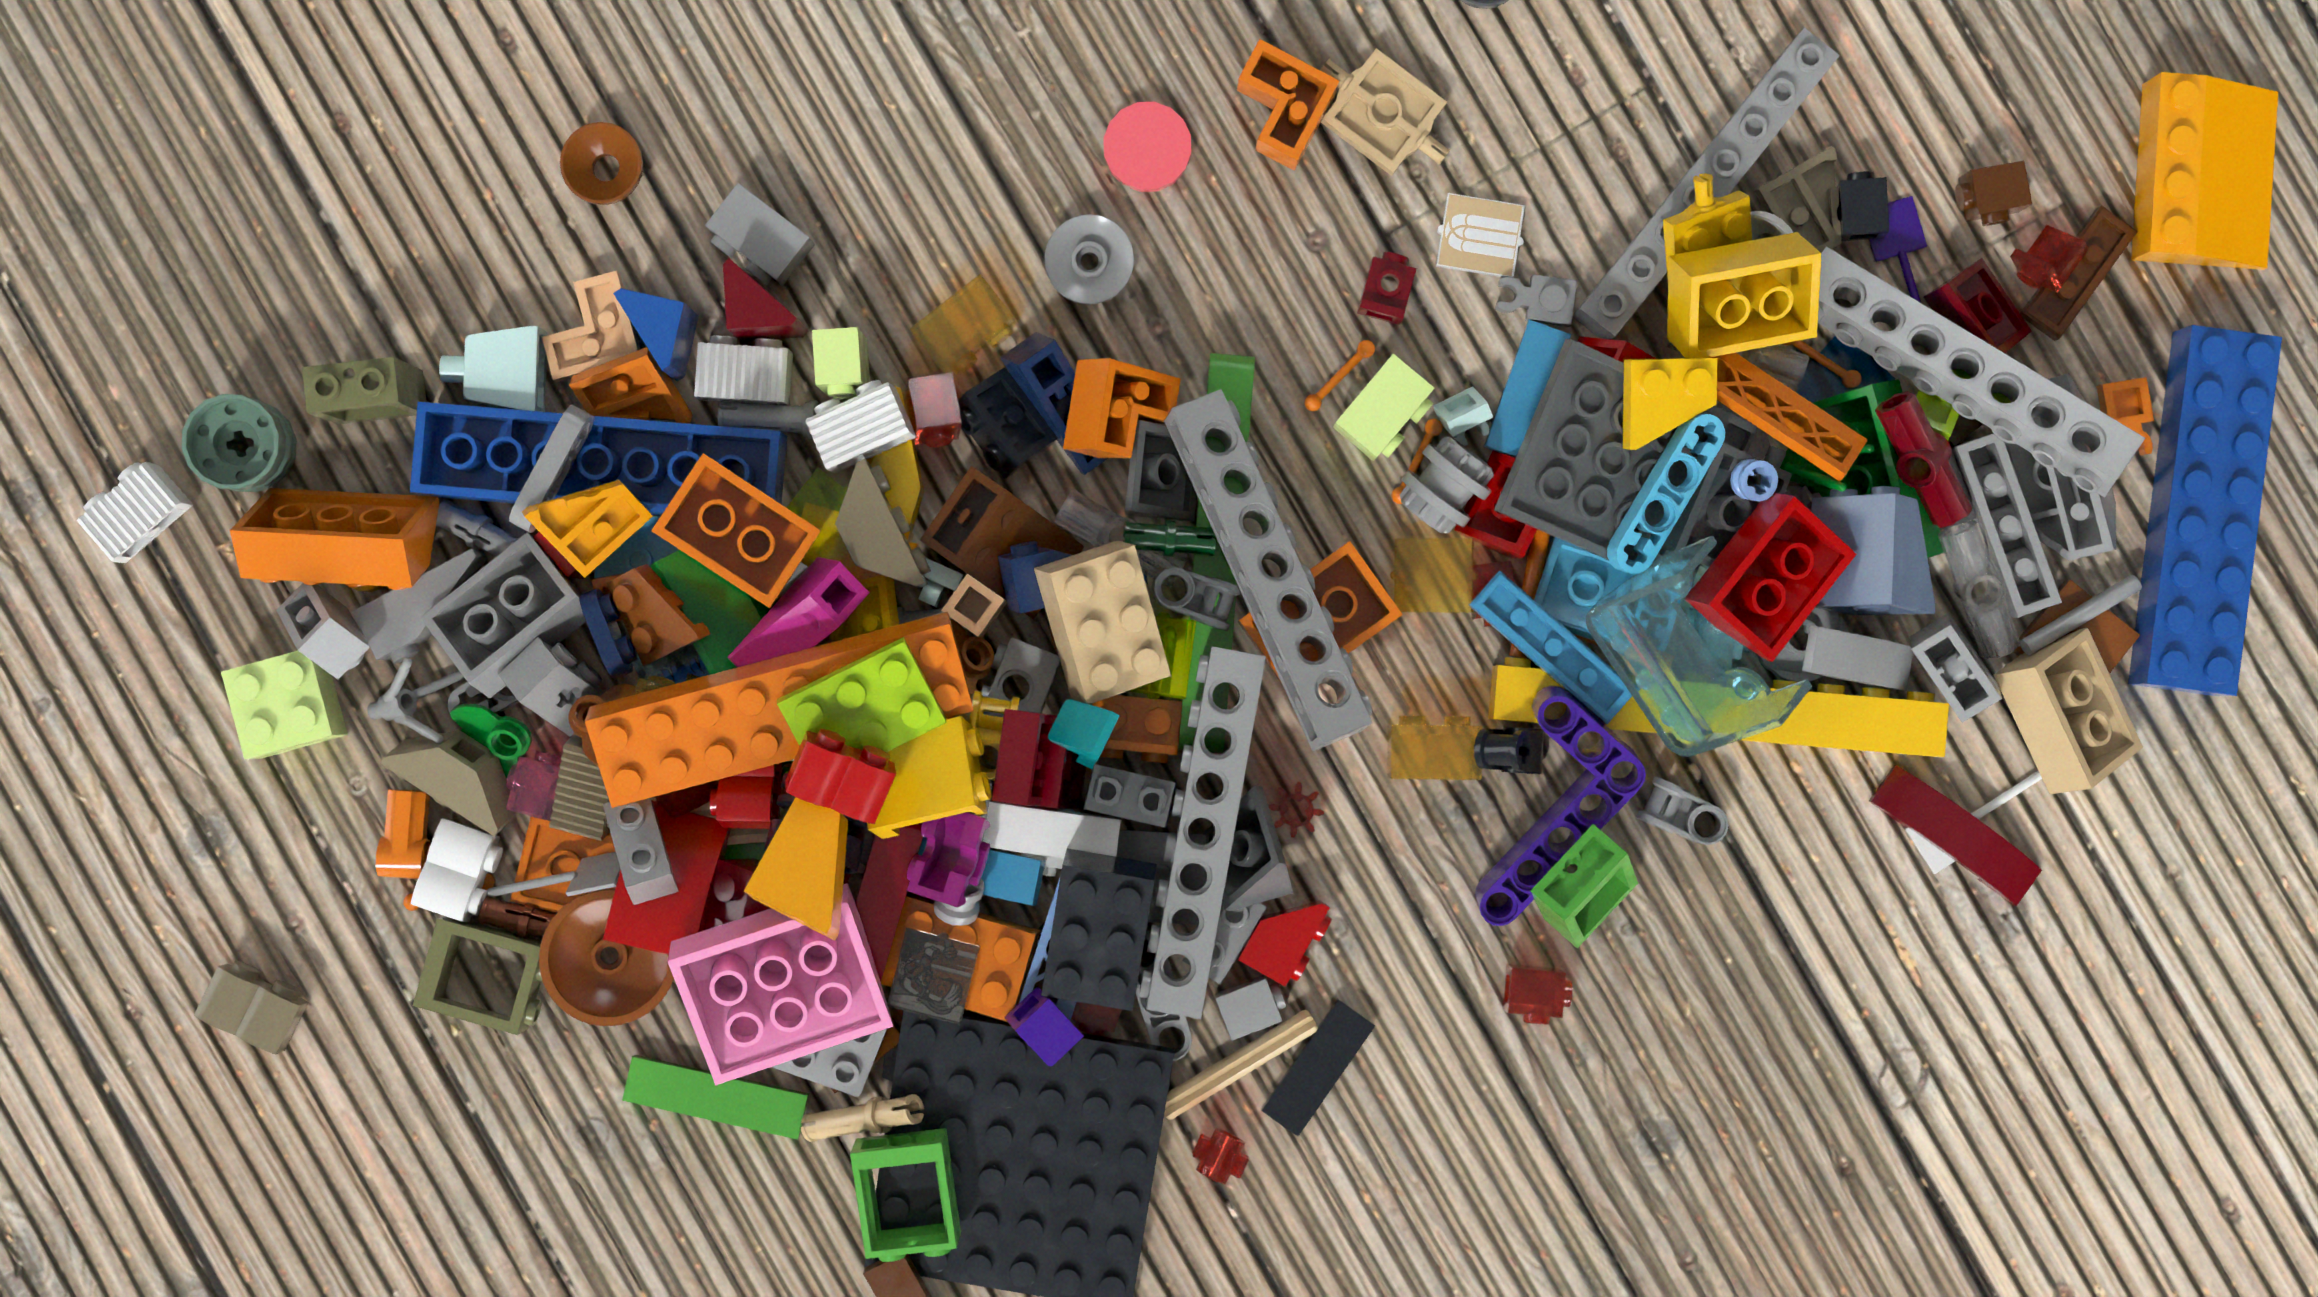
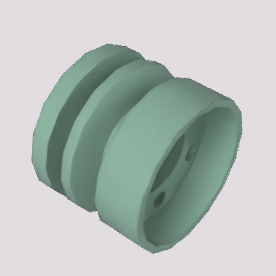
[182,394,297,492]

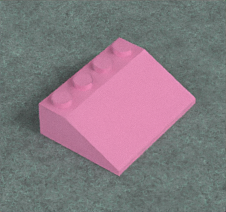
[668,883,893,1085]

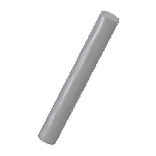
[2020,575,2142,656]

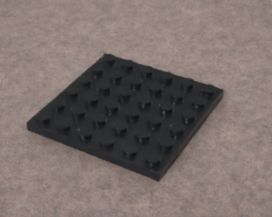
[864,1007,1175,1297]

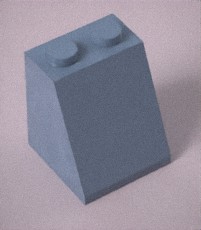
[1811,486,1935,616]

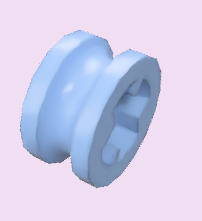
[1730,459,1778,502]

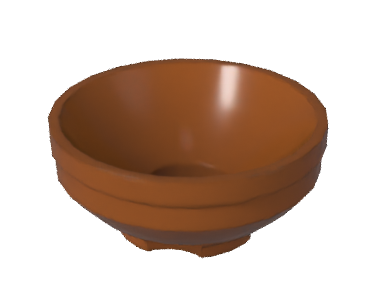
[560,122,643,205]

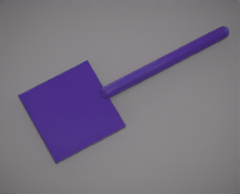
[1869,196,1927,303]

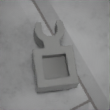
[1495,275,1577,327]

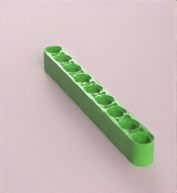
[1178,353,1255,753]

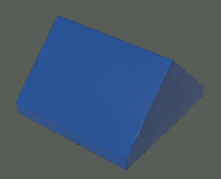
[613,288,699,381]

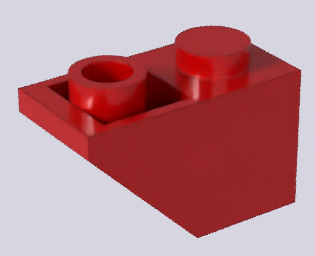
[1237,900,1332,987]

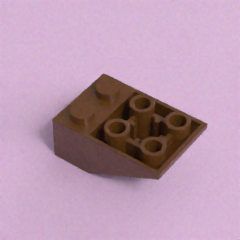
[920,466,1085,620]

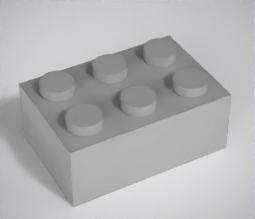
[420,532,586,698]

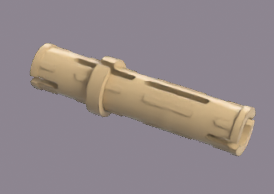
[801,1094,924,1142]

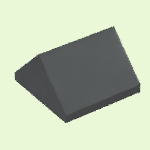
[1125,420,1197,522]
[1202,785,1293,911]

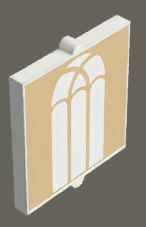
[1436,193,1525,278]

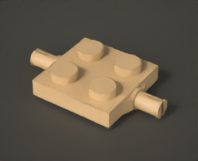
[1320,48,1450,176]

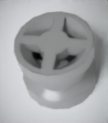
[934,878,984,926]

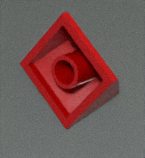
[1454,450,1537,561]

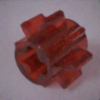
[1268,781,1324,838]
[1192,1128,1249,1184]

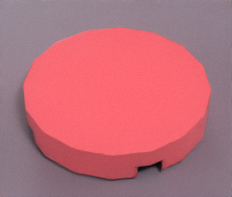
[1103,101,1192,192]

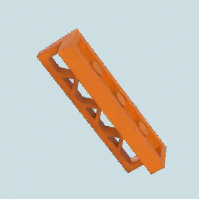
[1709,352,1868,481]

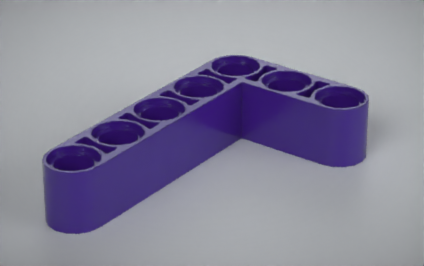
[1475,686,1646,926]

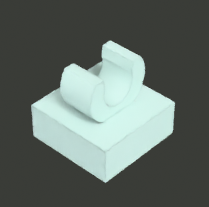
[1433,386,1493,446]
[918,558,965,607]

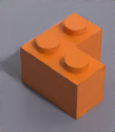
[1237,39,1340,171]
[1063,358,1181,458]

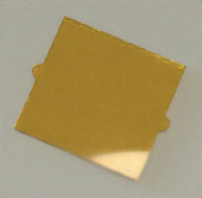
[1390,538,1478,613]

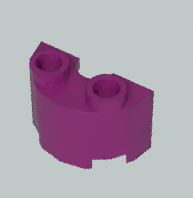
[907,812,990,907]

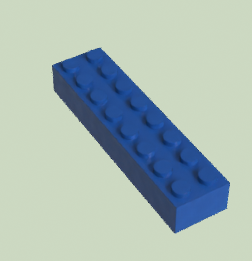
[2128,325,2282,696]
[410,402,787,516]

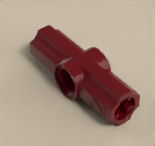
[1875,391,1973,528]

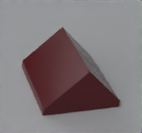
[723,258,808,341]
[1923,258,2032,353]

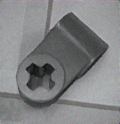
[1151,567,1241,631]

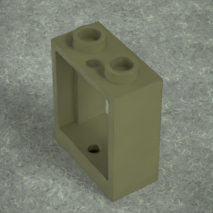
[302,357,426,424]
[413,916,543,1035]

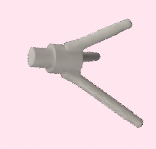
[367,658,464,744]

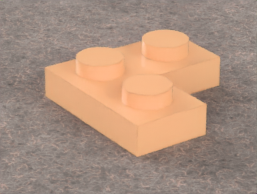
[541,270,640,382]

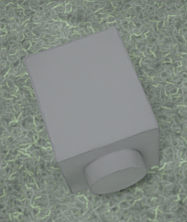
[1214,975,1286,1041]

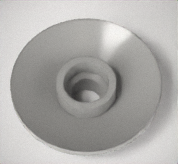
[1045,214,1134,304]

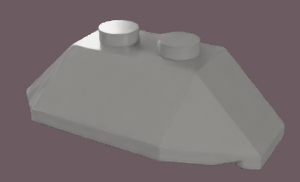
[2004,373,2116,561]

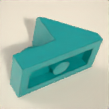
[1048,699,1120,769]

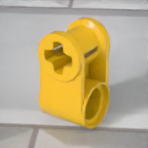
[969,691,1020,780]

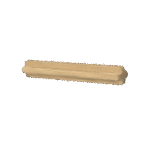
[1164,1010,1318,1120]

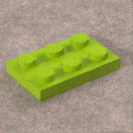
[777,637,947,752]

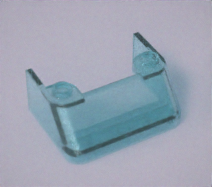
[1586,535,1812,757]

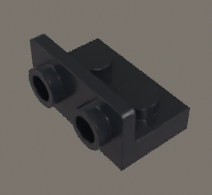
[952,367,1058,479]

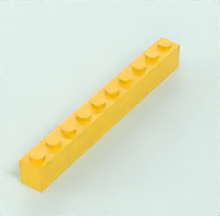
[1488,657,1949,757]

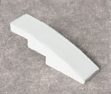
[968,797,1121,859]

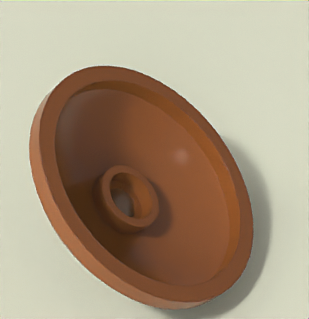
[539,889,674,1026]

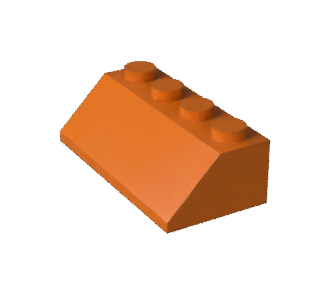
[230,488,439,590]

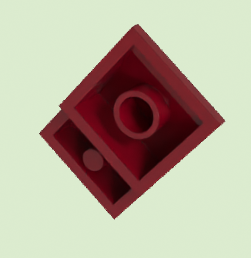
[992,709,1086,809]

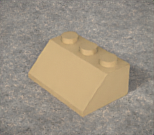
[1994,628,2143,794]

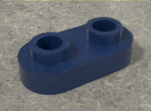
[579,588,638,679]

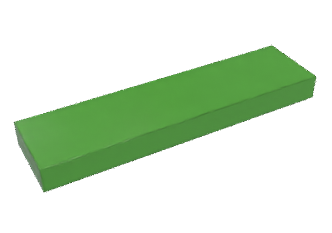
[622,1055,810,1140]

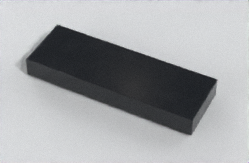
[1261,999,1375,1136]

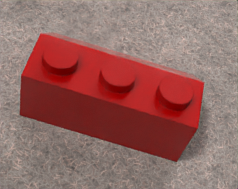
[1684,493,1857,662]

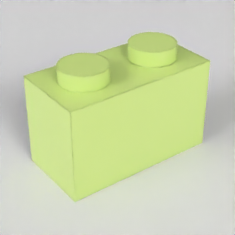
[812,327,870,402]
[1333,354,1435,461]

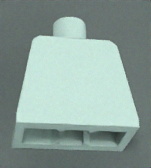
[439,326,548,412]

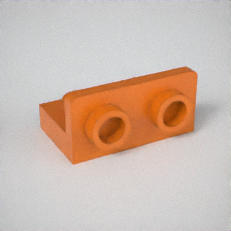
[1092,695,1182,763]

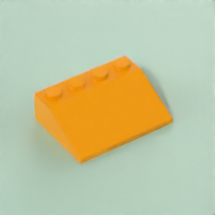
[2131,72,2278,270]

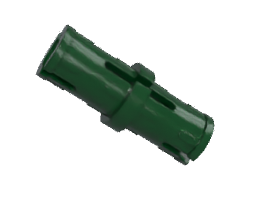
[1123,520,1216,557]

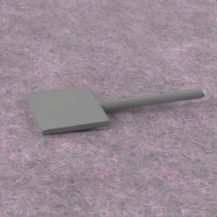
[487,852,621,897]

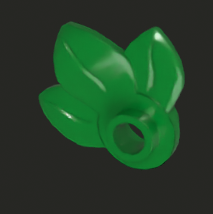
[450,704,532,778]

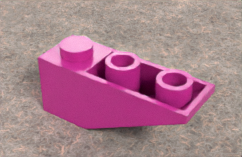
[727,557,870,667]

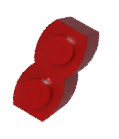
[785,729,896,824]
[709,762,784,829]

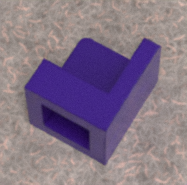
[1004,986,1084,1066]

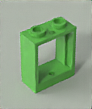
[1531,824,1638,949]
[850,1128,961,1262]

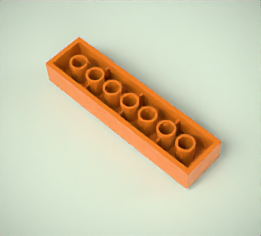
[585,611,974,808]

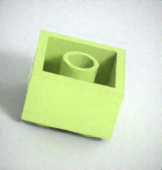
[221,651,348,759]

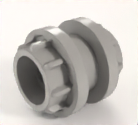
[1400,437,1494,534]

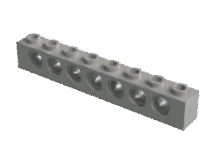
[1573,27,1840,339]
[1818,246,2145,498]
[1164,389,1373,752]
[1139,646,1266,1019]

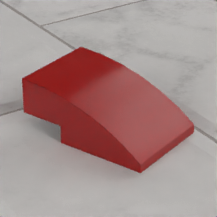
[603,804,731,955]

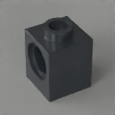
[1837,171,1889,241]

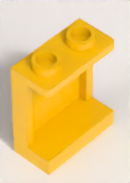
[867,716,991,839]

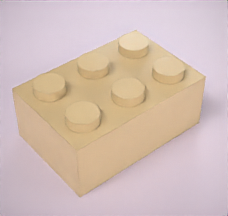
[1034,541,1171,704]

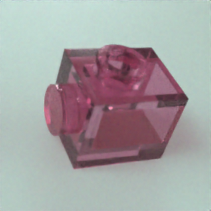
[506,750,562,821]

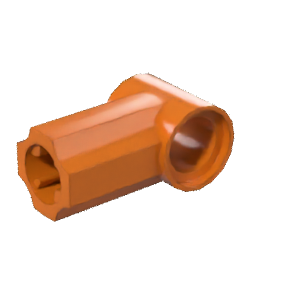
[376,789,431,879]

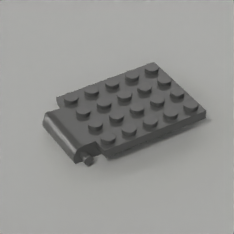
[1494,339,1792,594]

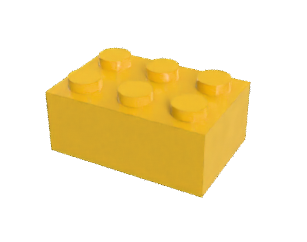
[1667,232,1821,358]

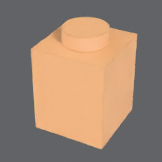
[941,574,1006,638]

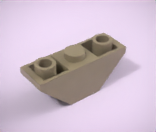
[835,459,931,588]
[380,730,518,836]

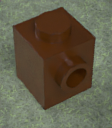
[1955,160,2032,226]

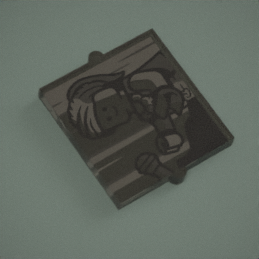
[887,927,980,1025]

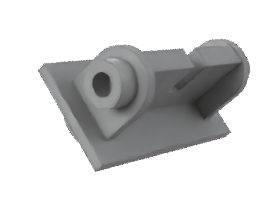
[1182,902,1267,985]

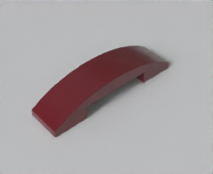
[1869,765,2042,906]

